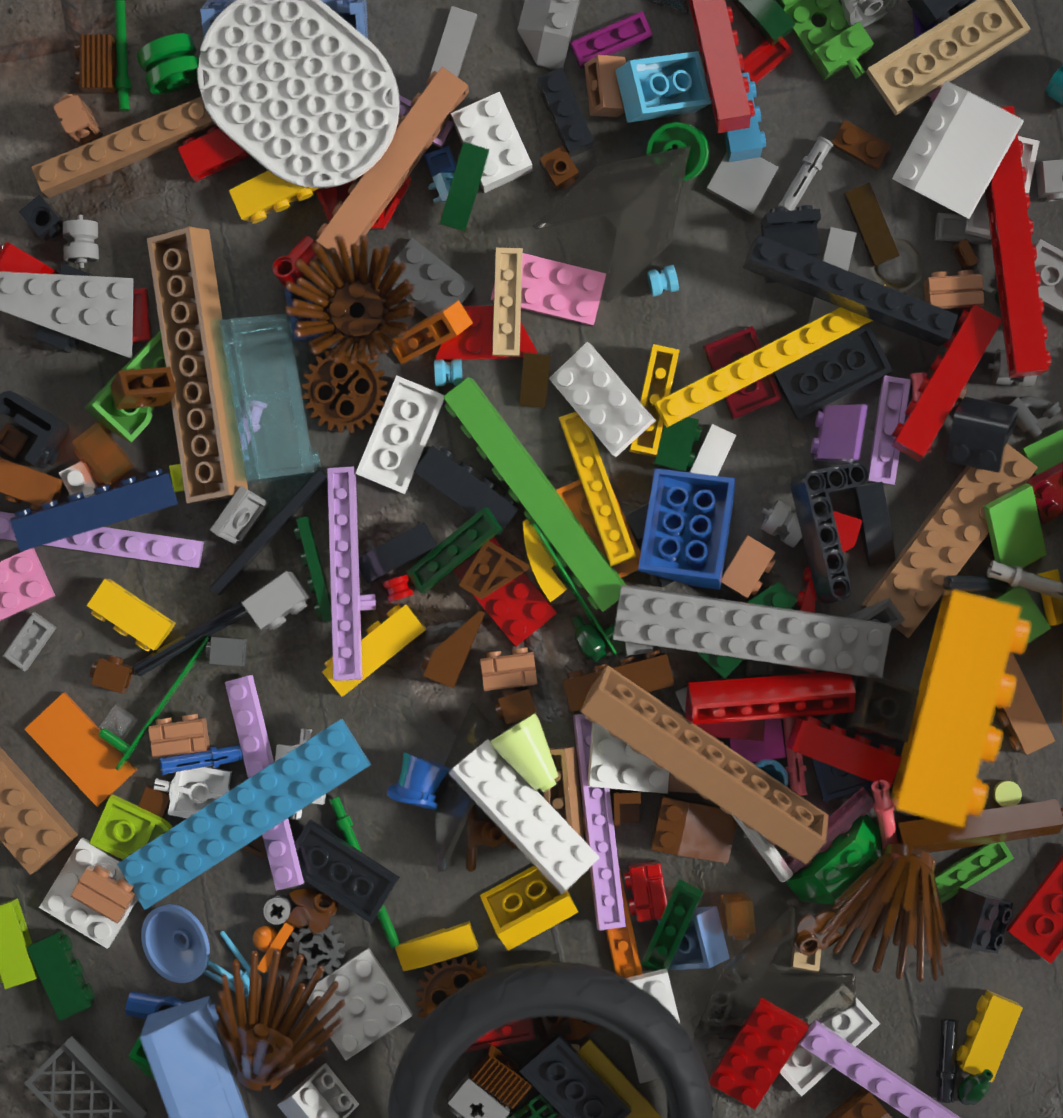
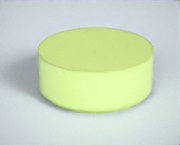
[993,780,1022,807]

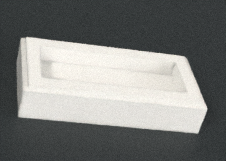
[689,424,736,476]

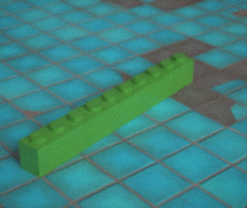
[443,377,626,612]

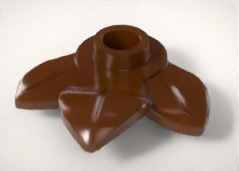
[287,888,338,934]
[793,910,842,955]

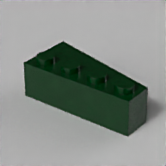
[694,582,798,679]

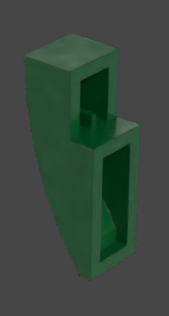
[732,0,795,46]
[439,142,490,232]

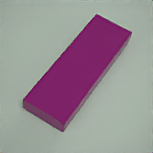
[570,11,653,69]

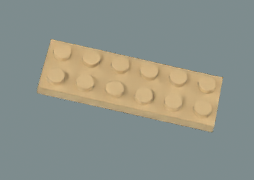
[866,0,1031,116]

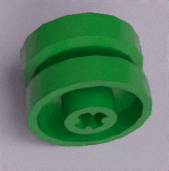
[136,33,199,95]
[646,122,710,183]

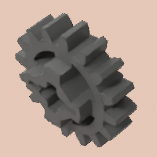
[287,924,345,979]

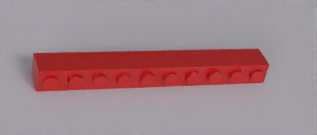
[985,106,1051,378]

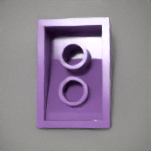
[811,405,867,465]

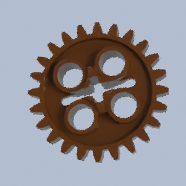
[301,348,388,434]
[415,955,494,1017]

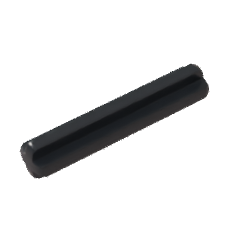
[943,576,1008,592]

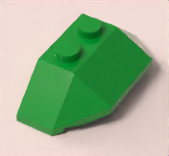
[785,811,881,905]

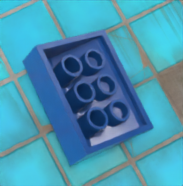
[638,468,735,590]

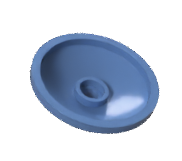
[141,904,210,983]

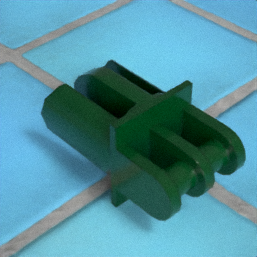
[507,1092,559,1118]

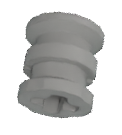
[263,895,292,925]

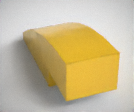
[523,519,567,602]
[395,921,478,972]

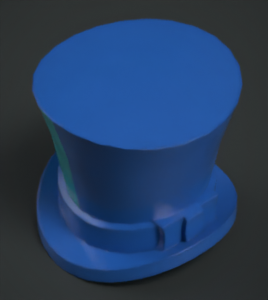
[387,752,450,811]

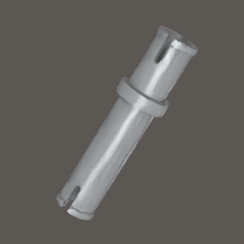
[778,136,833,211]
[987,560,1063,601]

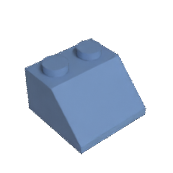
[657,906,730,970]

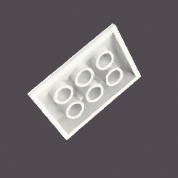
[892,81,1024,219]

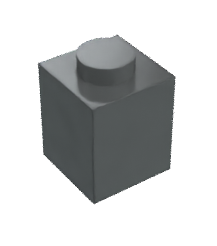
[206,637,247,666]

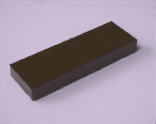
[844,182,900,267]

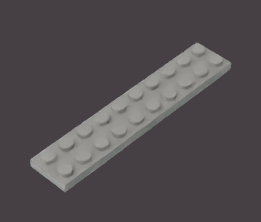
[613,585,891,679]

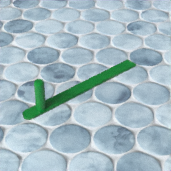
[529,523,617,655]
[98,637,211,771]

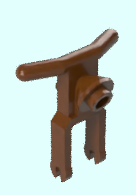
[464,793,519,872]

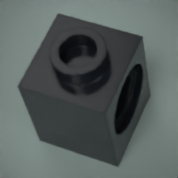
[19,195,64,241]

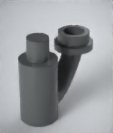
[1007,396,1061,438]

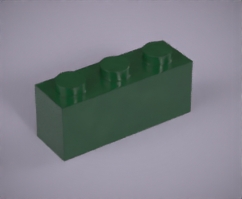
[26,930,95,1021]

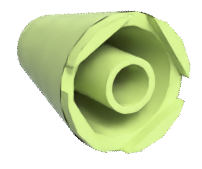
[490,714,558,792]

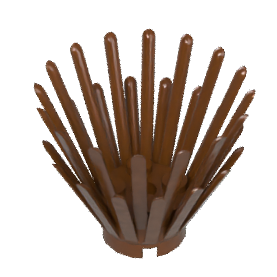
[286,235,414,364]
[819,844,949,982]
[216,949,345,1091]

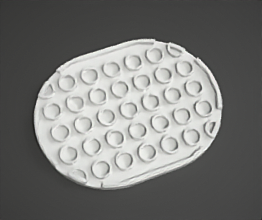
[197,0,400,188]

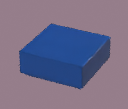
[424,146,456,181]

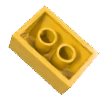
[480,865,579,951]

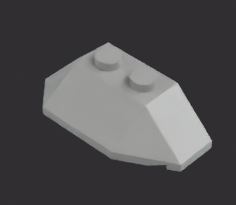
[518,0,580,70]

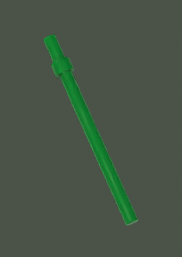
[114,0,131,112]
[329,796,400,948]

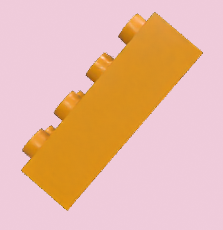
[890,590,1030,827]

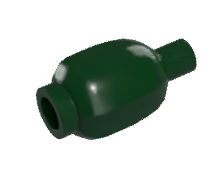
[570,615,607,663]
[957,1069,993,1105]

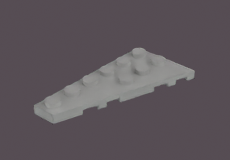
[0,272,133,359]

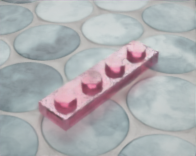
[784,787,875,873]

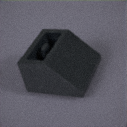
[946,887,1013,954]

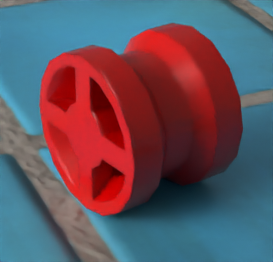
[382,575,414,603]

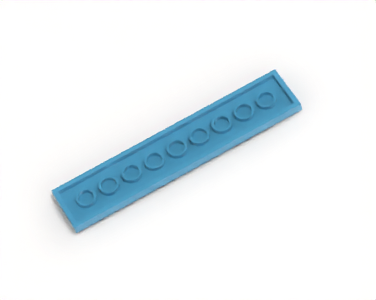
[117,719,371,910]

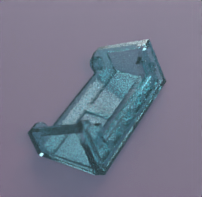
[219,313,321,484]

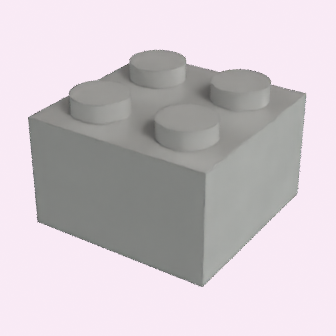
[242,571,311,630]

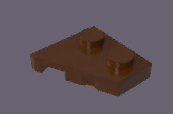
[459,541,530,599]

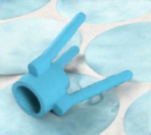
[204,931,250,998]

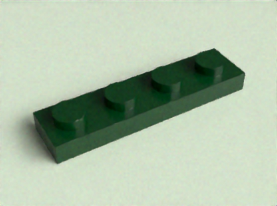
[407,507,502,593]
[294,516,332,623]
[641,879,704,971]

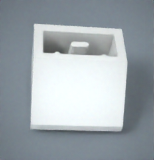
[277,1063,359,1118]

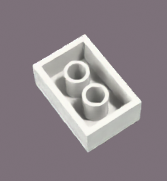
[451,92,532,193]

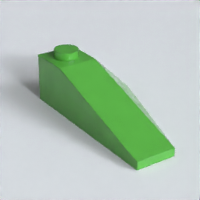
[84,330,166,443]

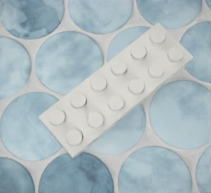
[449,739,600,894]

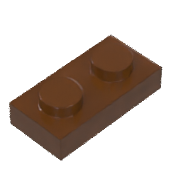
[832,120,891,171]

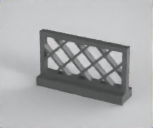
[24,1034,148,1118]

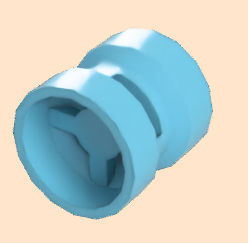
[647,265,679,297]
[434,359,463,386]

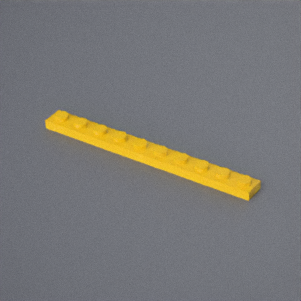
[654,284,886,427]

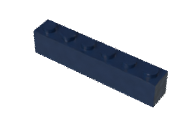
[10,468,178,552]

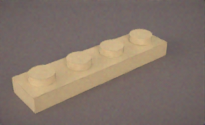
[493,248,523,357]

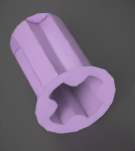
[360,594,376,610]

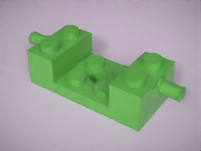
[775,0,874,81]

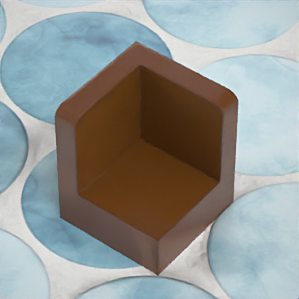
[613,790,641,825]

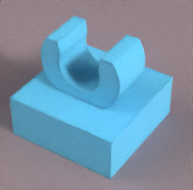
[428,173,454,203]

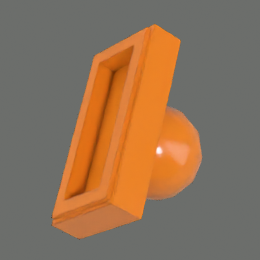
[253,921,295,973]

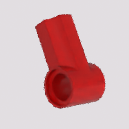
[272,236,318,287]

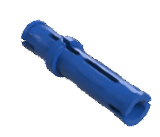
[159,744,243,775]

